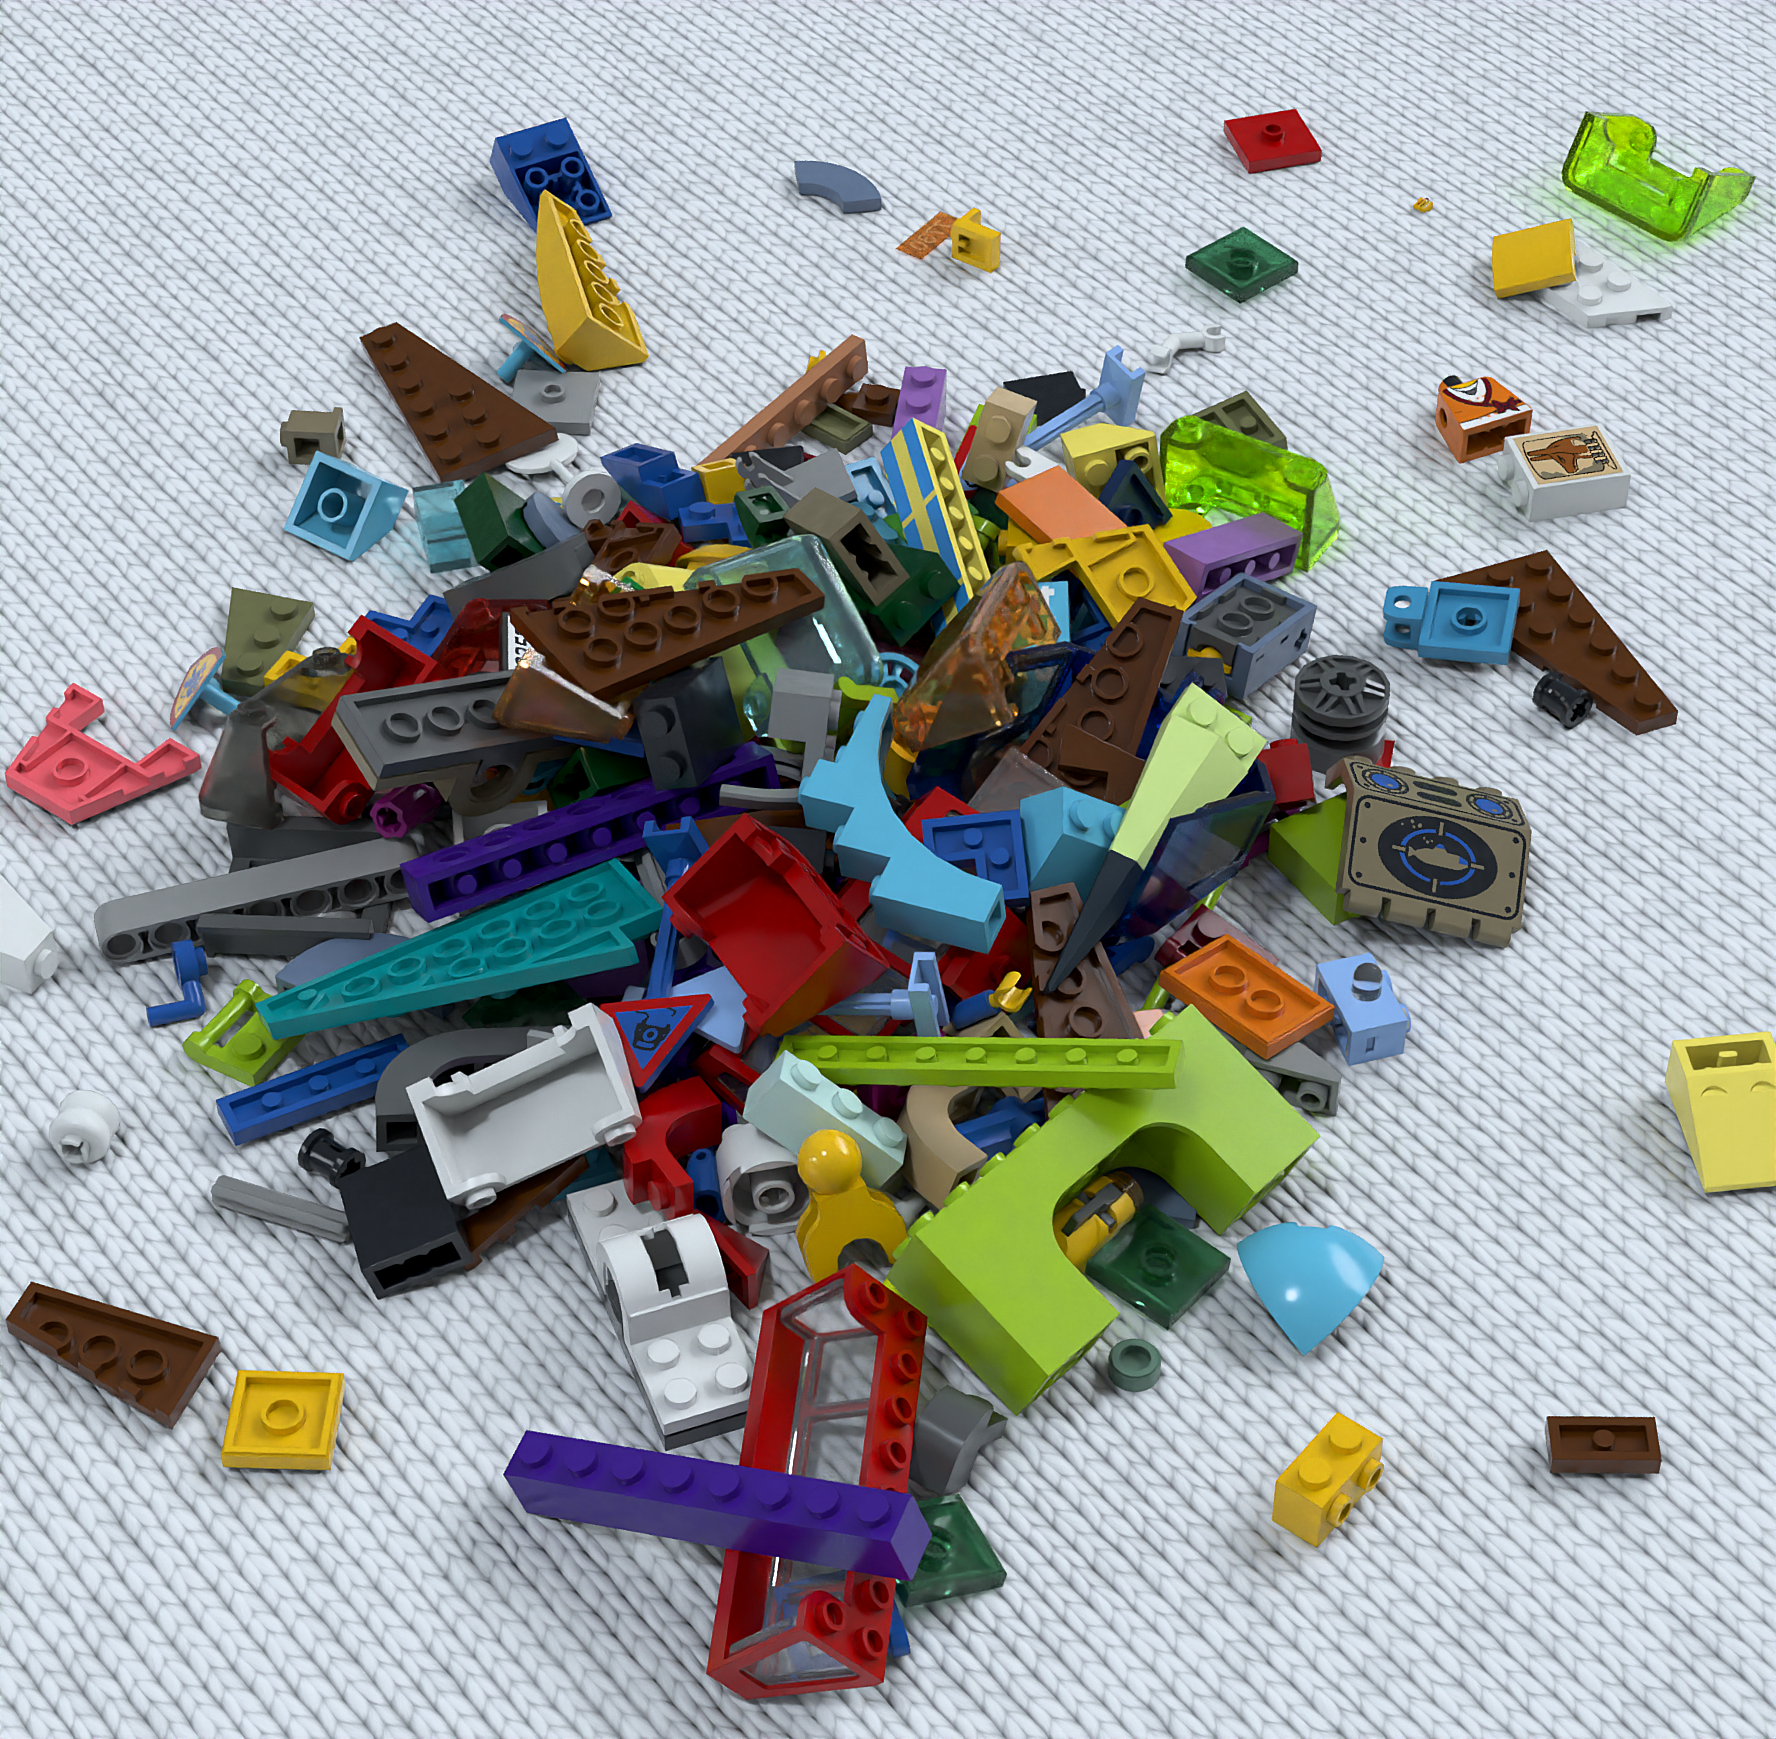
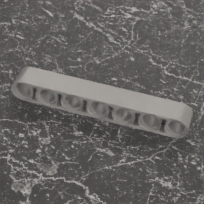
[94,836,420,964]

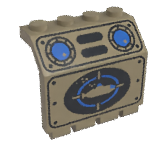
[1324,755,1532,948]

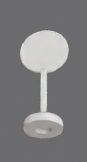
[505,433,621,528]

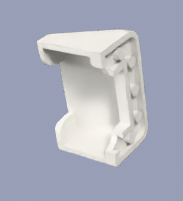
[406,1003,643,1209]

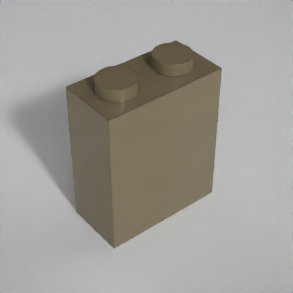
[782,487,910,607]

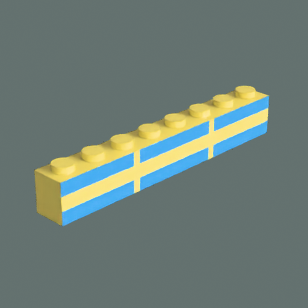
[880,417,1022,710]

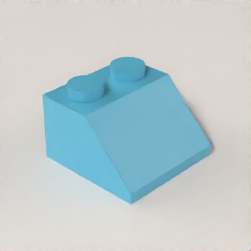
[283,450,409,562]
[1020,786,1126,904]

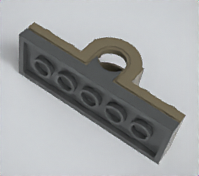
[331,664,585,817]

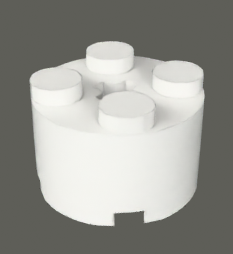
[716,1123,810,1236]

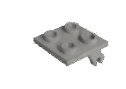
[735,448,858,508]

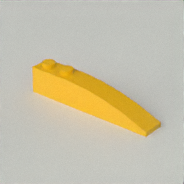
[536,190,649,371]

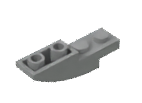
[1160,1008,1342,1116]

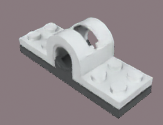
[566,1179,754,1451]

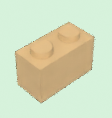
[961,386,1037,493]

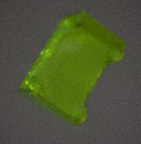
[1561,111,1756,242]
[1159,415,1341,573]

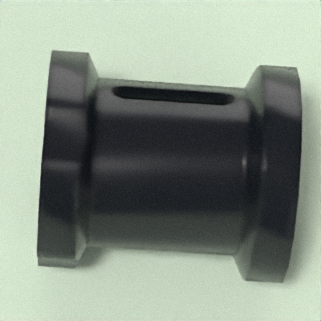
[1532,670,1593,728]
[297,1128,366,1189]

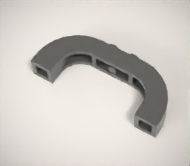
[375,1025,678,1152]

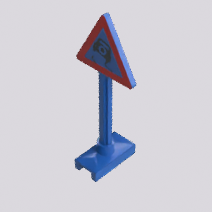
[599,816,715,1093]

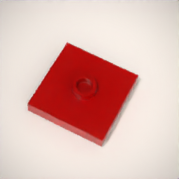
[1223,109,1322,174]
[940,906,1032,1013]

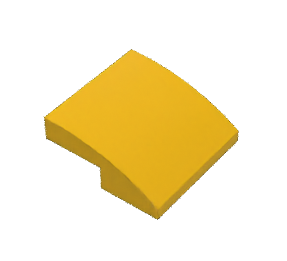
[1492,218,1577,299]

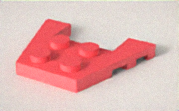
[4,683,202,825]

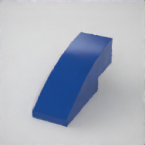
[600,443,706,520]

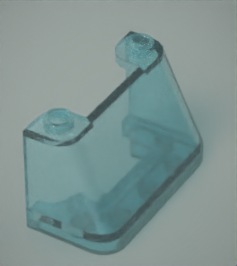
[683,534,884,737]

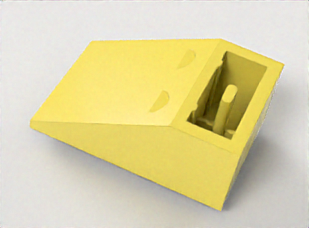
[1665,1031,1776,1193]

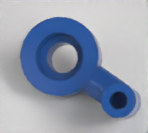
[146,939,208,1027]

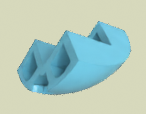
[1237,1222,1384,1356]

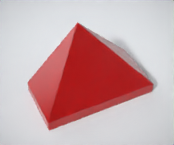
[693,1209,769,1310]

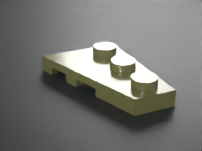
[221,587,315,700]

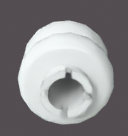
[49,1090,120,1163]

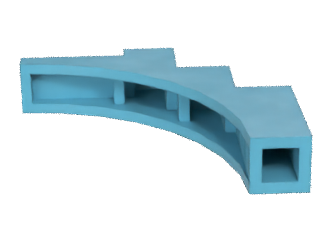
[798,694,1006,954]

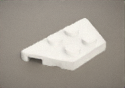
[1533,239,1673,329]

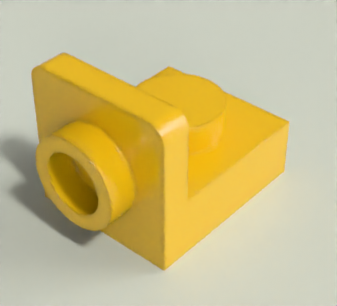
[950,207,1001,273]

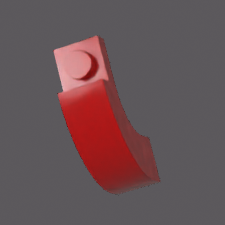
[623,1076,722,1221]

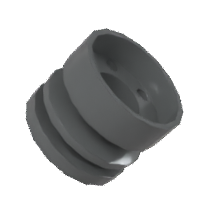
[1290,655,1390,775]

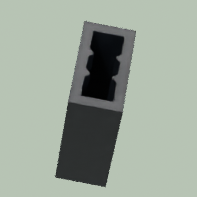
[631,656,745,791]
[337,1144,474,1300]

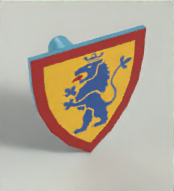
[496,314,566,383]
[170,646,245,731]

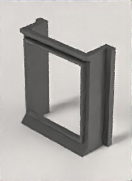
[197,814,394,958]

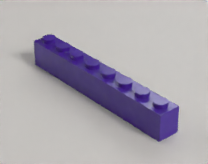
[503,1430,932,1581]

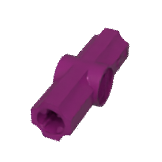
[370,781,445,839]

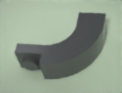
[443,532,594,634]

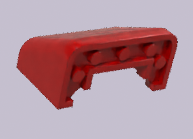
[248,615,451,825]
[662,812,890,1037]

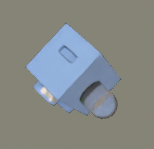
[1314,952,1411,1066]

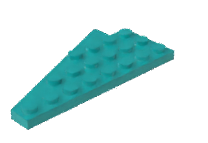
[255,857,663,1040]

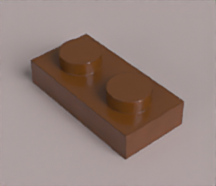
[1544,1416,1662,1474]

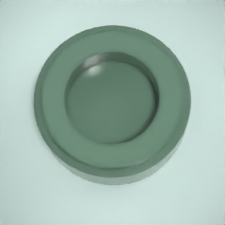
[1108,1339,1161,1392]

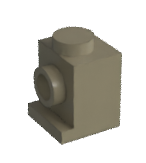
[280,407,347,465]

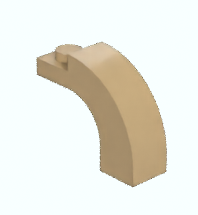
[896,1085,988,1210]

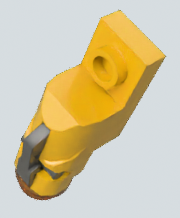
[1052,1171,1144,1275]

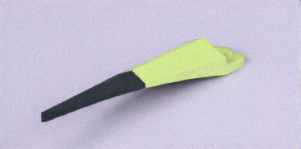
[1044,682,1267,995]

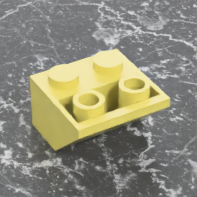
[1060,423,1168,508]

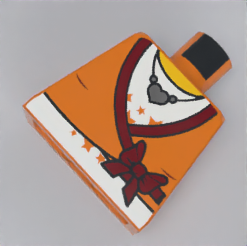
[1435,375,1533,464]

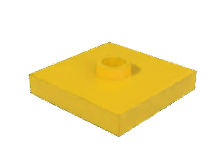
[221,1370,346,1470]

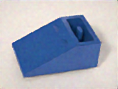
[489,117,612,234]

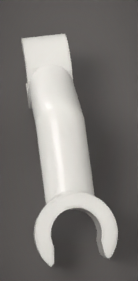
[1148,324,1226,374]

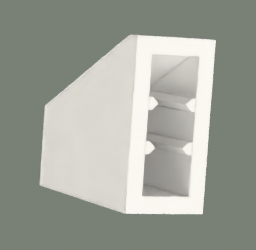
[0,874,59,995]

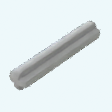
[211,1175,351,1243]

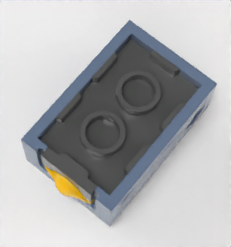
[1170,572,1317,700]

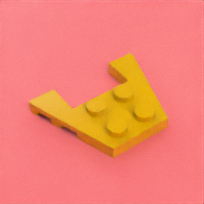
[1012,524,1197,629]

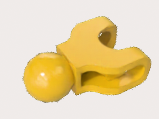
[795,1129,908,1284]

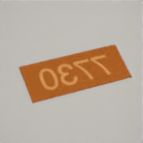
[896,211,958,259]

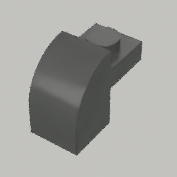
[908,1385,1008,1496]

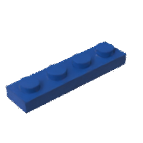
[216,1033,409,1146]

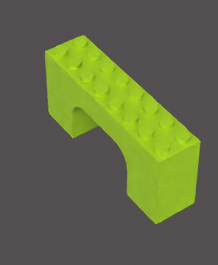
[886,1003,1321,1417]

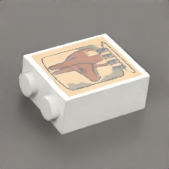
[1498,423,1631,522]

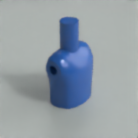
[686,1146,726,1223]

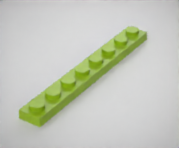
[774,1035,1186,1090]

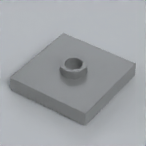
[511,370,600,435]

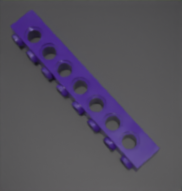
[399,741,781,923]

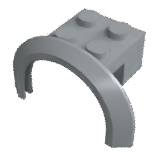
[719,668,842,811]

